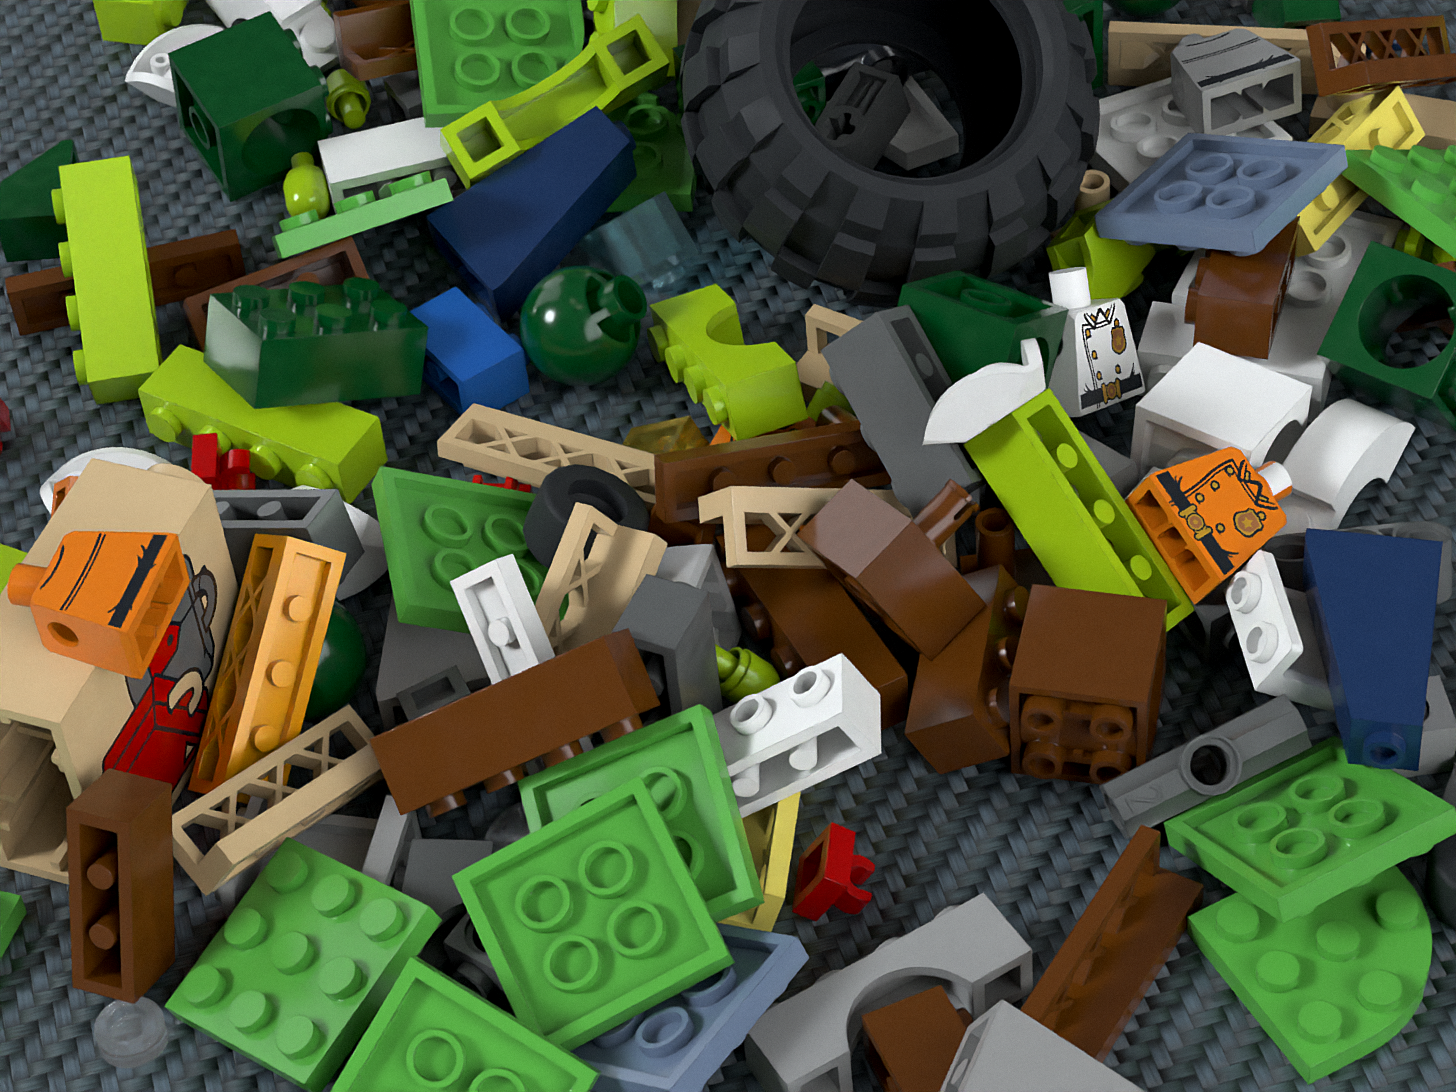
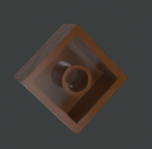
[797,479,986,661]

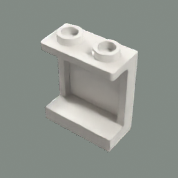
[1224,550,1335,713]

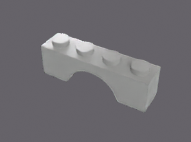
[743,893,1033,1092]

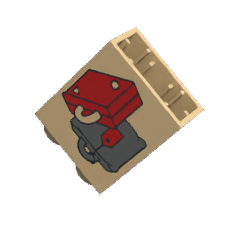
[0,458,240,885]

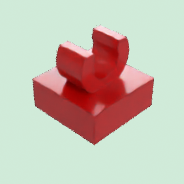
[191,433,256,490]
[792,822,875,921]

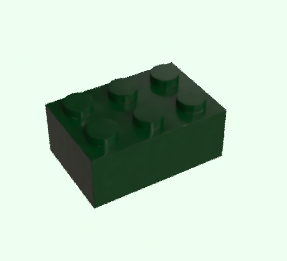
[203,277,428,409]

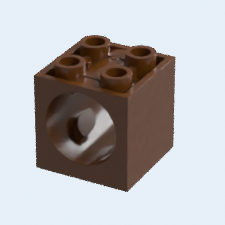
[1009,584,1167,785]

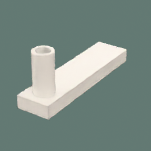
[450,554,594,775]

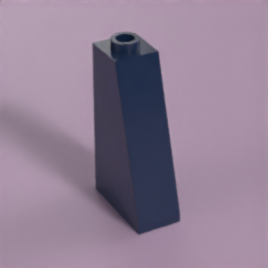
[426,106,637,324]
[1303,528,1443,771]

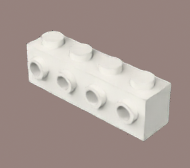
[713,653,881,818]

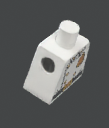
[1048,267,1146,417]

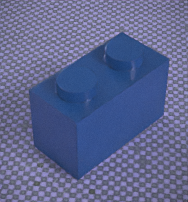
[410,286,530,416]

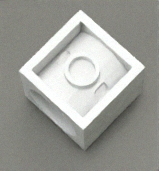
[1130,342,1312,482]

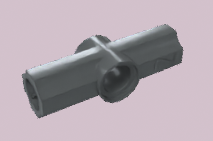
[1099,694,1312,839]

